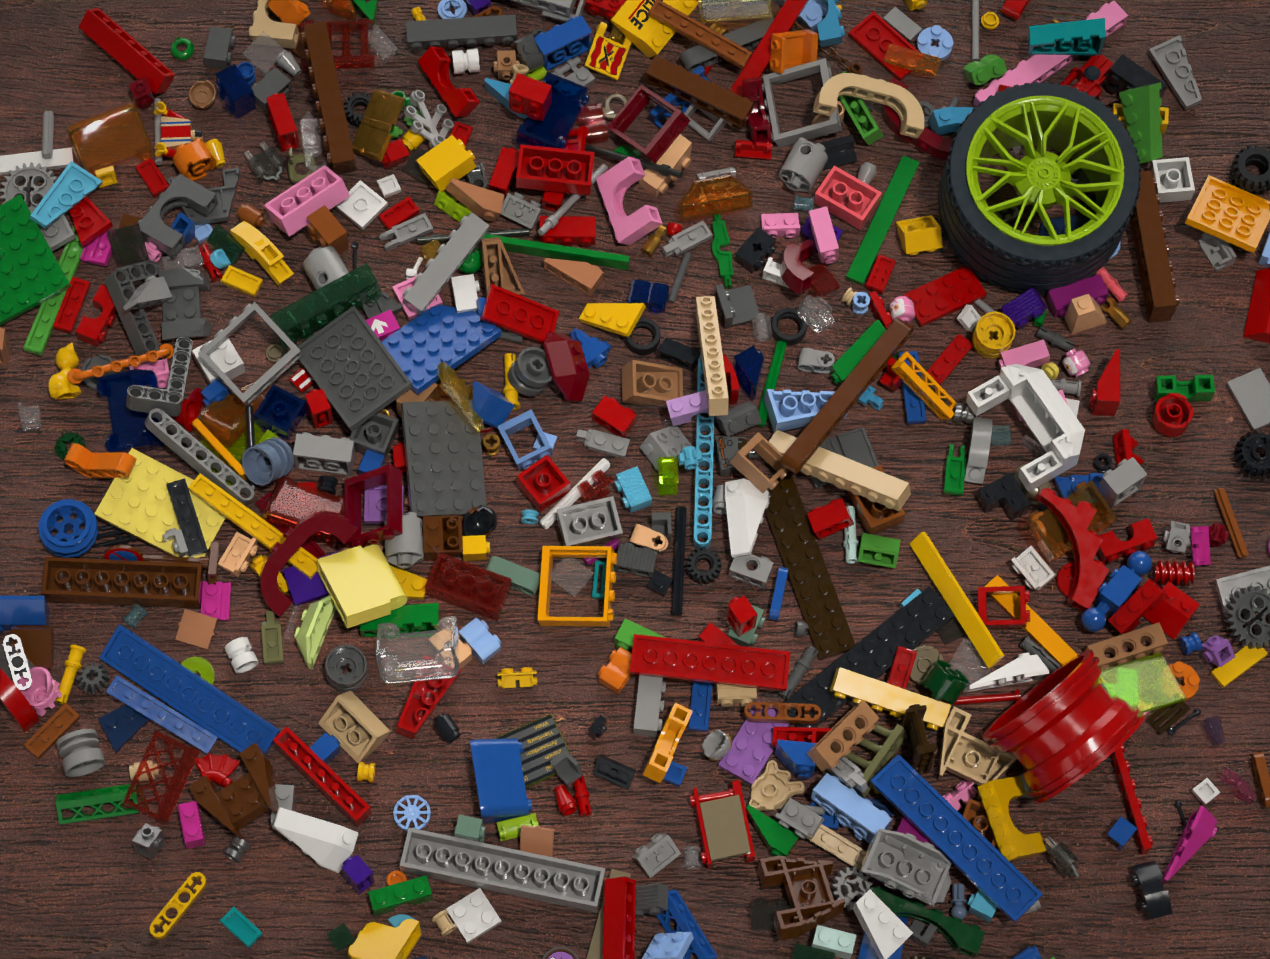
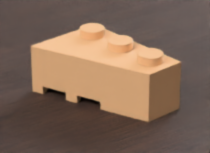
[639,134,692,198]

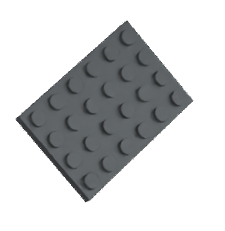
[297,306,413,431]
[401,400,487,517]

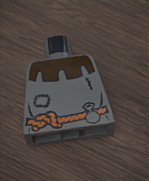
[715,436,760,477]

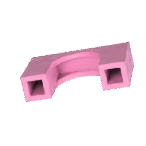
[596,157,663,246]
[998,339,1068,426]

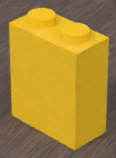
[416,135,476,192]

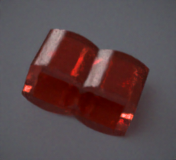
[576,103,608,144]

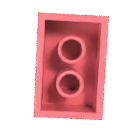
[813,166,882,230]

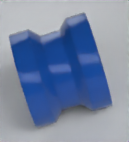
[1179,632,1202,655]

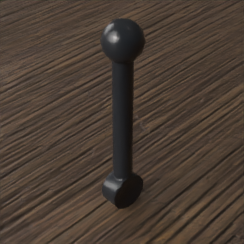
[351,242,359,278]
[1168,708,1201,736]
[1174,801,1187,829]

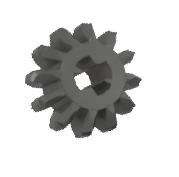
[76,661,110,696]

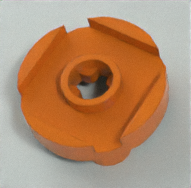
[1160,661,1200,702]

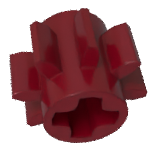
[1208,523,1229,547]

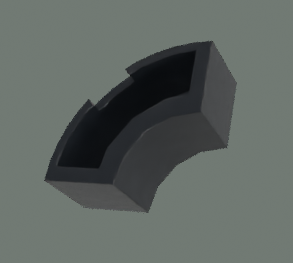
[1131,861,1173,919]

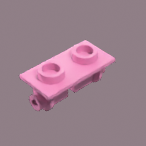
[942,781,978,811]

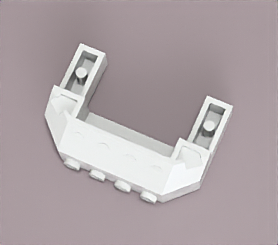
[966,364,1085,492]

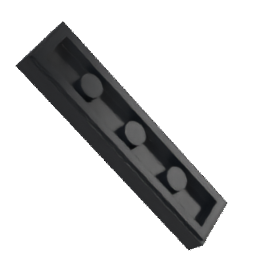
[166,478,208,557]

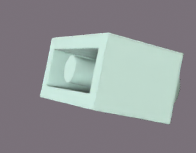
[811,925,856,959]

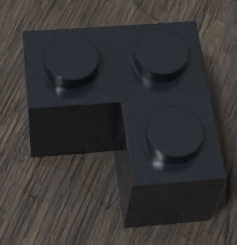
[975,473,1031,521]

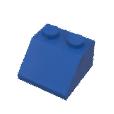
[775,739,816,779]

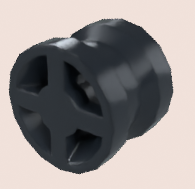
[317,476,338,497]

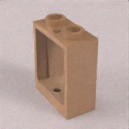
[730,432,789,493]

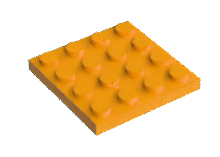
[1185,175,1270,253]

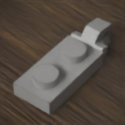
[662,221,713,257]
[576,429,630,459]
[826,750,869,793]

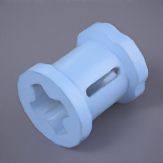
[852,292,870,315]

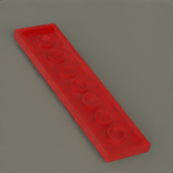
[630,634,790,691]

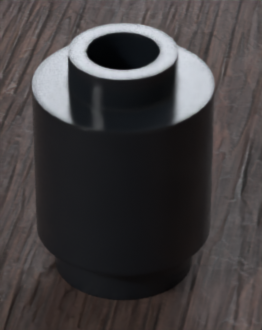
[433,713,461,744]

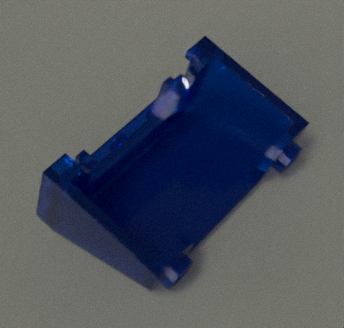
[517,72,590,149]
[97,369,165,452]

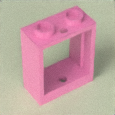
[809,206,839,264]

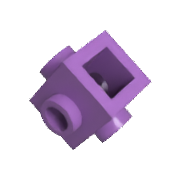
[1202,635,1235,667]

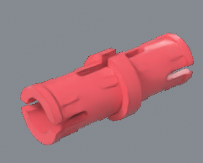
[1095,267,1128,303]

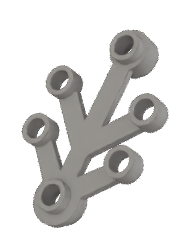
[404,90,454,148]

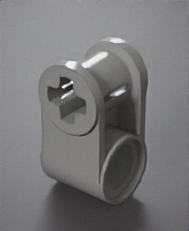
[797,348,835,374]

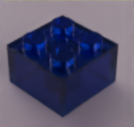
[215,64,256,119]
[254,384,307,441]

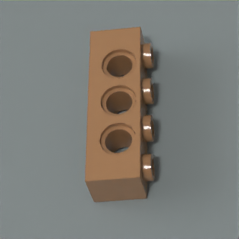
[1085,622,1168,673]
[807,700,879,771]

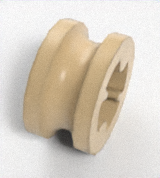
[841,287,858,306]

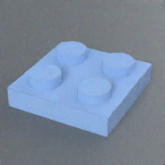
[642,932,694,959]

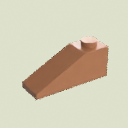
[445,178,504,221]
[544,258,603,297]

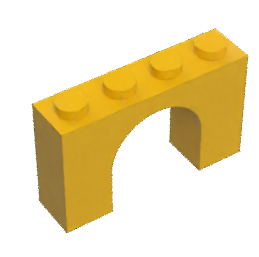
[978,776,1047,862]

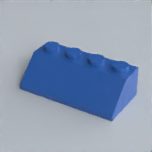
[0,596,50,633]

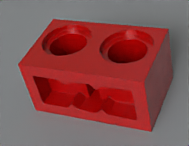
[726,595,758,637]

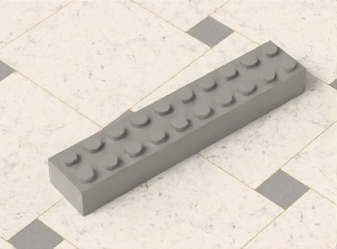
[400,828,605,913]

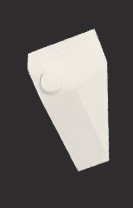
[725,478,769,558]
[963,652,1049,693]
[273,807,358,873]

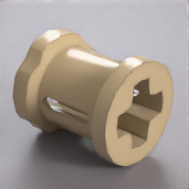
[510,64,529,85]
[431,910,457,937]

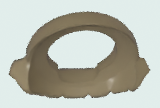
[601,94,627,120]

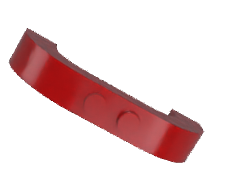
[0,668,40,733]

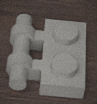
[547,57,595,101]

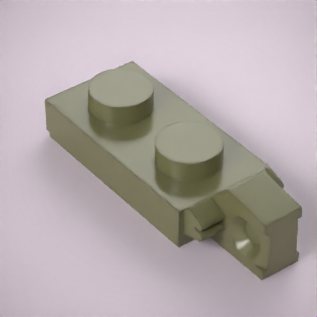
[261,610,284,665]

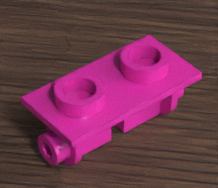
[1190,526,1211,566]

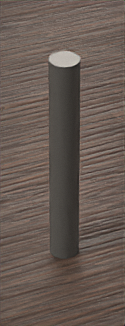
[667,252,692,304]

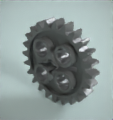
[1224,586,1270,649]

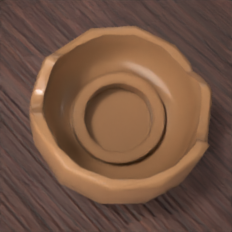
[188,80,217,109]

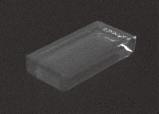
[362,24,399,62]

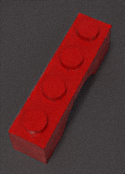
[418,47,480,117]

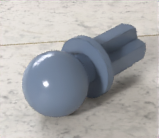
[951,883,967,920]

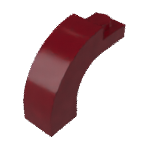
[742,77,772,145]
[780,239,815,294]

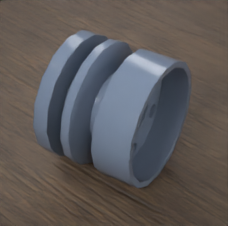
[242,437,294,485]

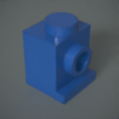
[200,378,233,411]

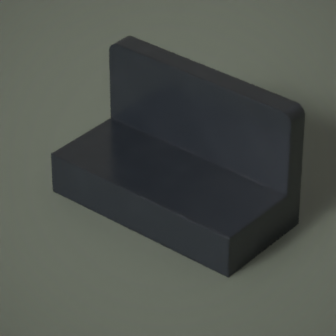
[820,135,857,170]
[657,338,700,371]

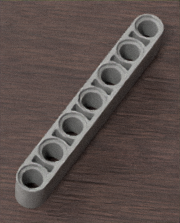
[145,408,254,506]

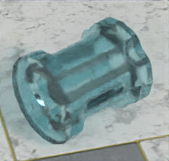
[794,195,814,211]
[122,603,148,629]

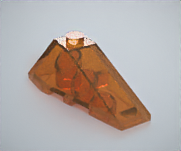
[200,381,275,447]

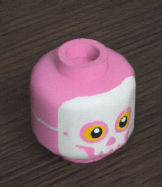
[890,296,915,324]
[1062,348,1090,377]

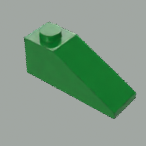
[746,804,799,858]

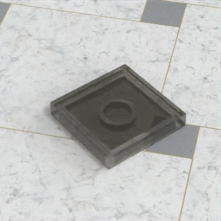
[106,223,149,267]

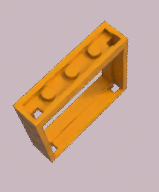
[538,546,617,627]

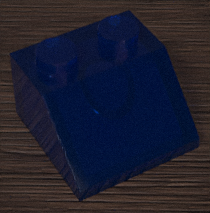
[733,346,764,401]

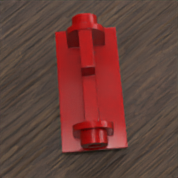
[734,139,773,160]

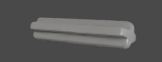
[42,111,54,158]

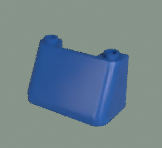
[470,738,533,824]

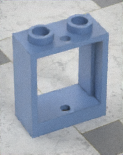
[497,409,554,471]

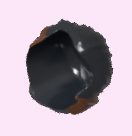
[462,505,497,537]

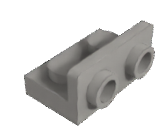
[501,192,544,229]
[775,798,824,839]
[632,833,681,878]

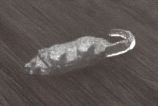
[300,111,327,171]

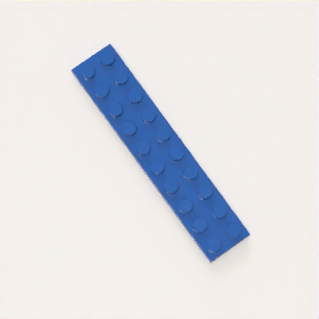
[99,625,281,754]
[870,754,1043,923]

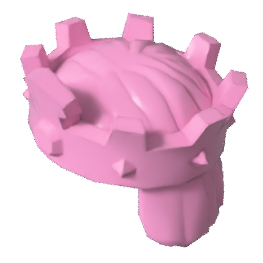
[17,667,62,717]

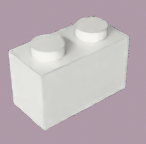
[451,274,480,313]

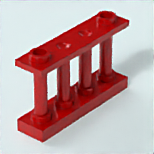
[689,780,755,869]

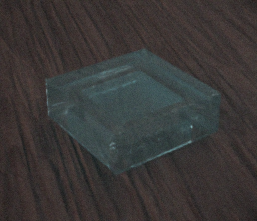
[991,425,1011,446]

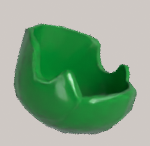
[459,248,483,275]

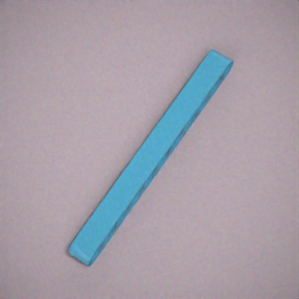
[693,355,714,550]

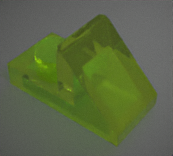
[658,456,679,495]

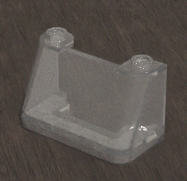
[375,616,459,683]

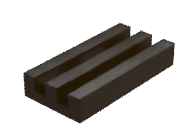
[1147,694,1191,735]

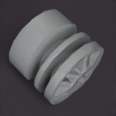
[56,729,106,777]

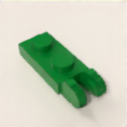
[943,444,966,496]

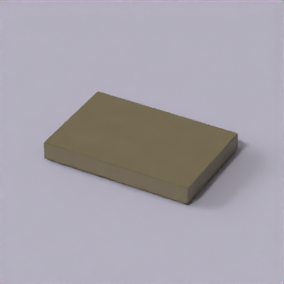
[700,795,751,862]

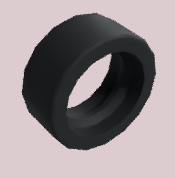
[771,308,807,346]
[625,318,661,355]

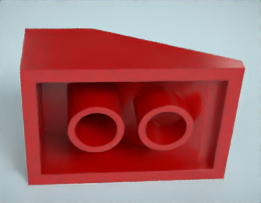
[1089,349,1120,416]

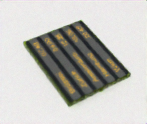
[494,714,571,788]

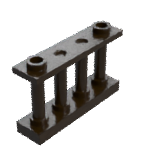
[901,704,938,775]

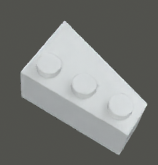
[852,889,913,959]

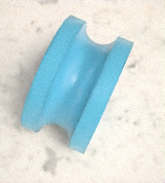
[521,509,539,525]

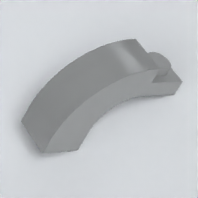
[964,417,993,484]

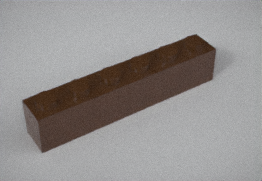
[645,56,754,128]

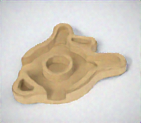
[749,760,805,811]

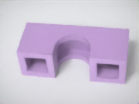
[666,390,708,426]

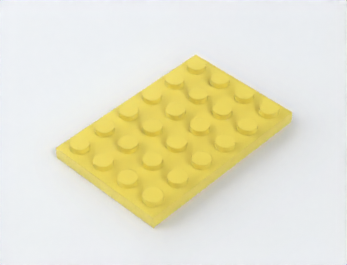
[94,448,226,558]

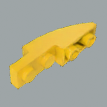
[229,221,294,286]

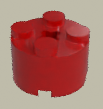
[1152,393,1193,437]

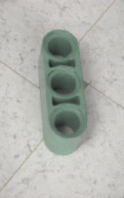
[483,556,541,596]

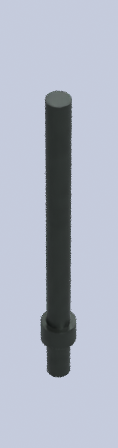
[585,144,683,178]
[417,228,529,245]

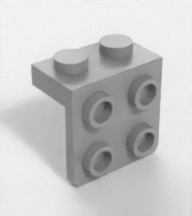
[640,425,692,476]

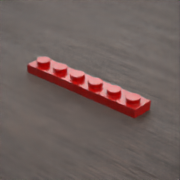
[1111,744,1153,855]

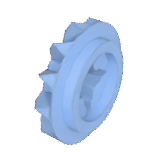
[438,0,467,19]

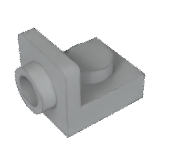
[162,528,188,557]

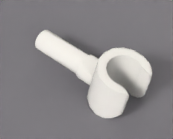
[406,257,423,279]

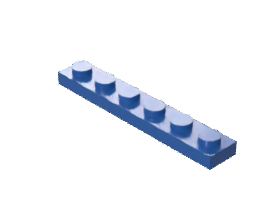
[106,675,218,755]

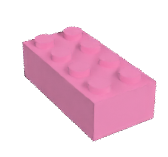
[264,165,350,236]

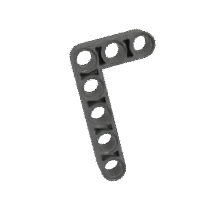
[105,260,159,356]
[126,337,193,416]

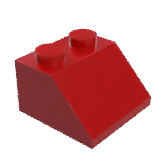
[1142,581,1200,640]

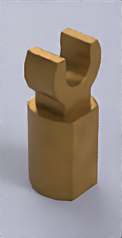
[641,225,667,257]
[1101,297,1132,329]

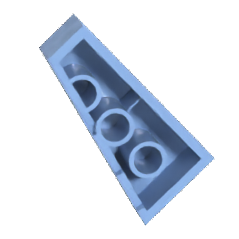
[764,389,849,433]
[811,773,892,847]

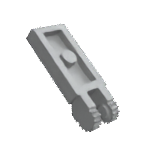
[379,213,434,251]

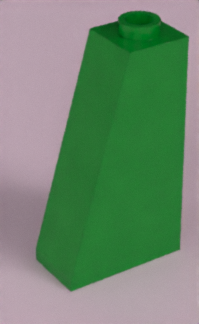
[830,319,899,387]

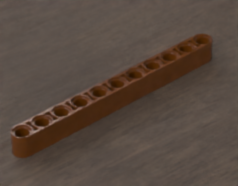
[779,318,914,474]

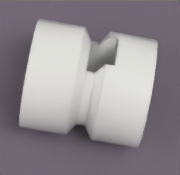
[452,48,480,75]
[224,637,259,674]

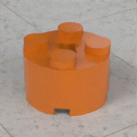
[173,138,217,181]

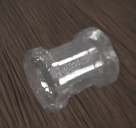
[683,846,701,870]

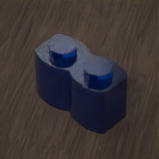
[628,279,669,313]

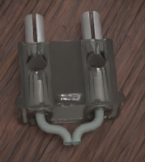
[244,141,286,183]
[1045,836,1079,879]

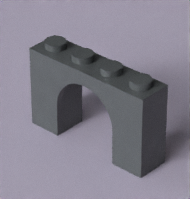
[135,174,218,258]

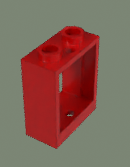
[266,93,299,152]
[978,586,1030,629]

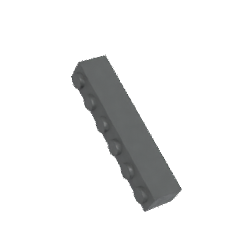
[406,14,517,50]

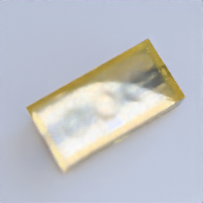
[698,0,774,23]

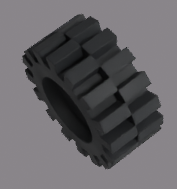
[344,91,372,127]
[686,547,722,585]

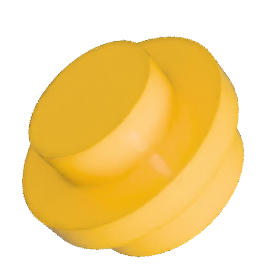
[981,12,999,30]

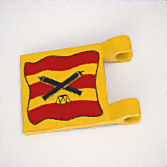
[584,22,632,80]

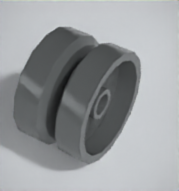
[508,347,553,396]

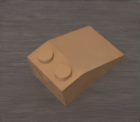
[622,360,683,405]

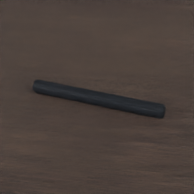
[672,506,687,616]

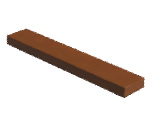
[648,0,752,69]

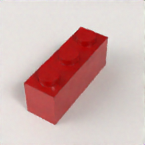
[540,216,596,247]

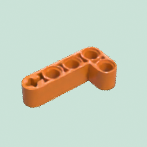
[64,443,137,478]

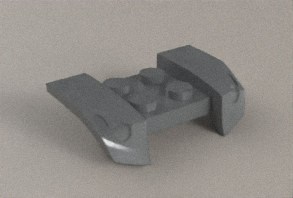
[159,268,213,341]

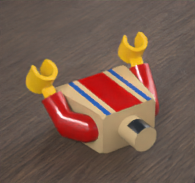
[154,102,203,158]

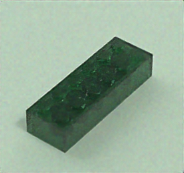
[269,263,382,349]

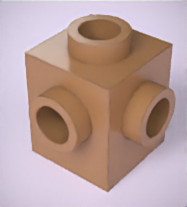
[494,50,520,80]

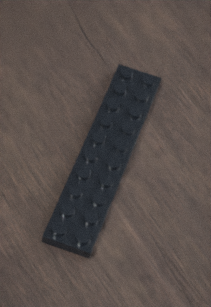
[783,586,955,728]

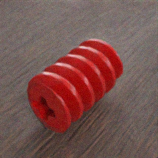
[1153,561,1194,586]

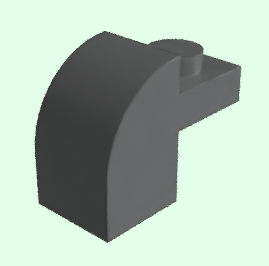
[514,34,544,74]

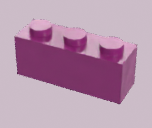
[1046,274,1109,318]

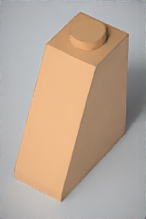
[1065,294,1107,334]

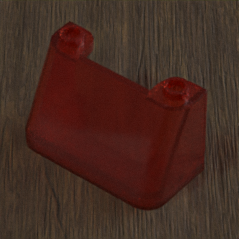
[263,477,345,549]

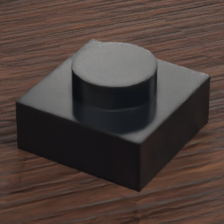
[647,570,673,597]
[588,715,607,740]

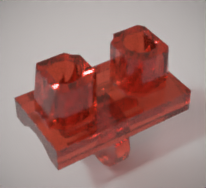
[577,470,614,502]

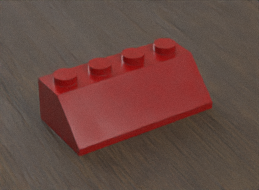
[1243,268,1270,344]

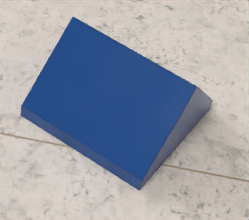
[473,381,515,429]

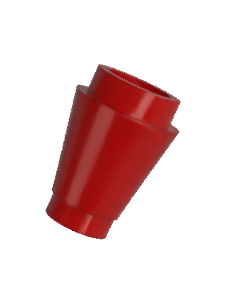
[554,785,577,816]

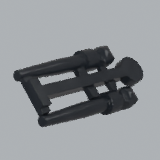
[92,524,138,548]

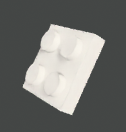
[335,180,388,231]
[446,888,502,944]

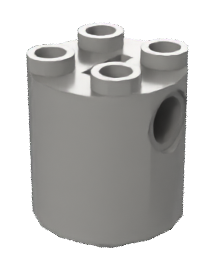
[779,137,828,192]
[302,246,355,301]
[384,512,424,569]

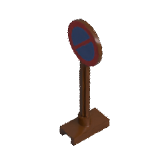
[104,542,219,585]

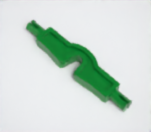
[712,210,733,289]

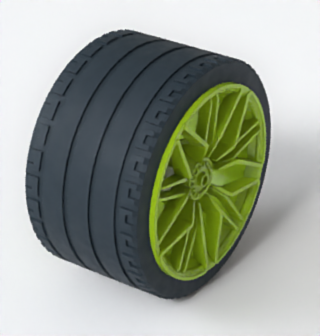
[938,82,1141,296]

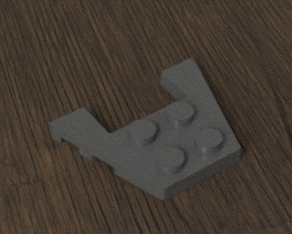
[167,167,240,226]

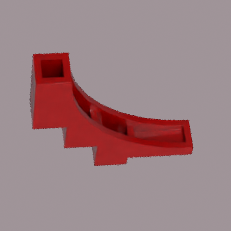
[1035,488,1110,612]

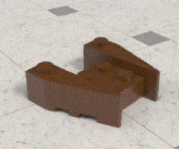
[188,742,279,839]
[757,856,845,941]

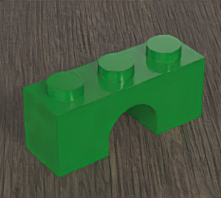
[1153,375,1215,402]
[368,875,433,917]

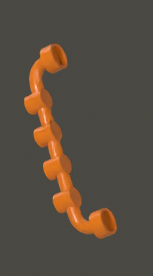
[67,343,174,384]

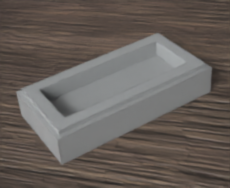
[883,7,922,43]

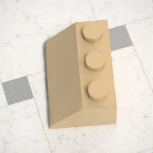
[318,690,390,764]

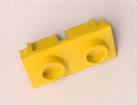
[497,667,537,689]

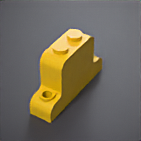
[348,919,422,959]

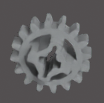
[830,867,874,911]

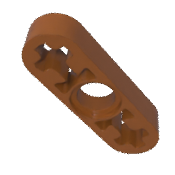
[1251,752,1270,808]

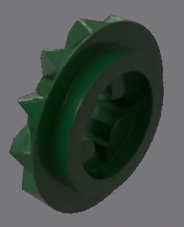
[54,431,86,460]

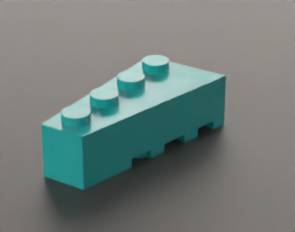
[1027,18,1106,55]

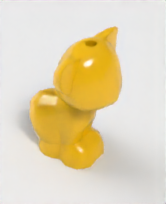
[48,343,82,400]

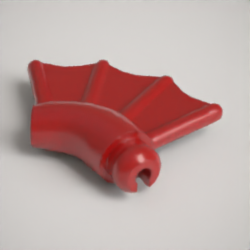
[193,753,241,788]

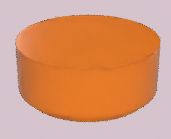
[387,871,407,886]

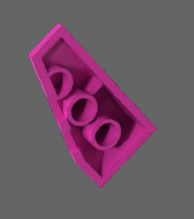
[1161,806,1217,885]

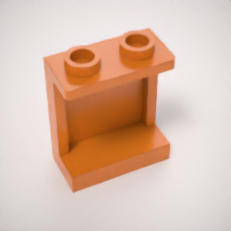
[770,29,818,74]

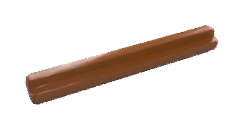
[1214,488,1249,559]

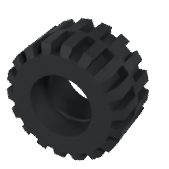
[1230,145,1270,196]

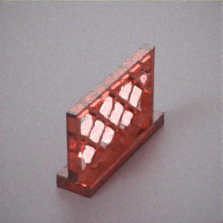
[122,730,200,824]

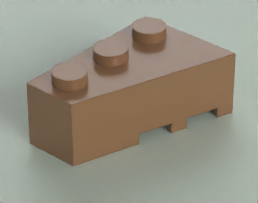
[480,237,525,296]

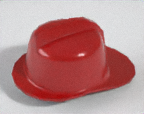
[172,388,203,432]

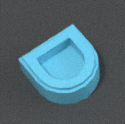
[210,248,231,269]

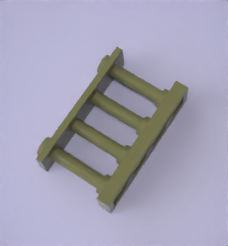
[822,723,907,798]

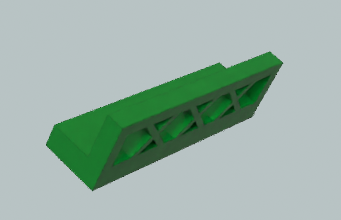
[56,783,139,825]

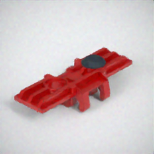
[1059,54,1114,100]

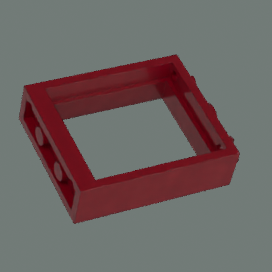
[607,84,691,164]
[345,464,403,548]

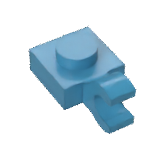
[857,386,884,411]

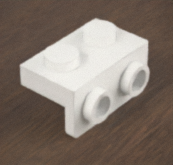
[1011,546,1057,590]

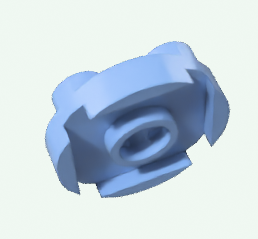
[917,25,954,62]

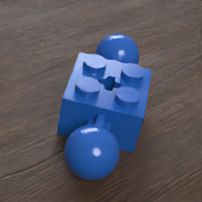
[1081,551,1152,632]

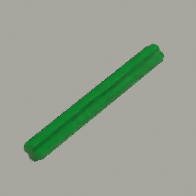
[757,341,787,427]

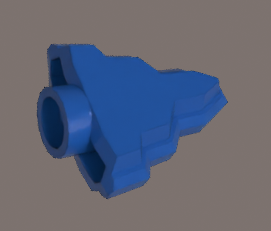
[570,328,613,369]

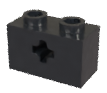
[735,227,776,273]

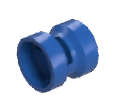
[236,62,256,87]

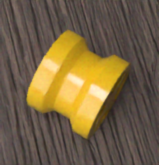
[357,762,376,783]

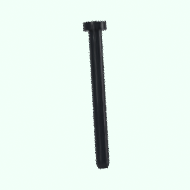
[246,405,260,490]

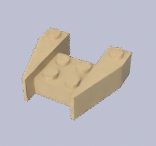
[938,707,1017,800]

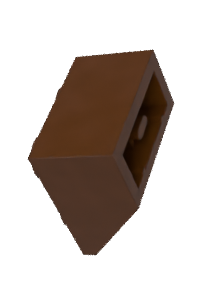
[422,516,463,561]

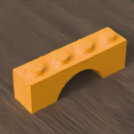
[643,703,693,783]

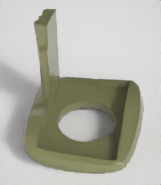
[288,148,316,183]

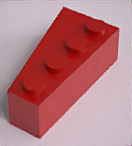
[395,656,462,739]

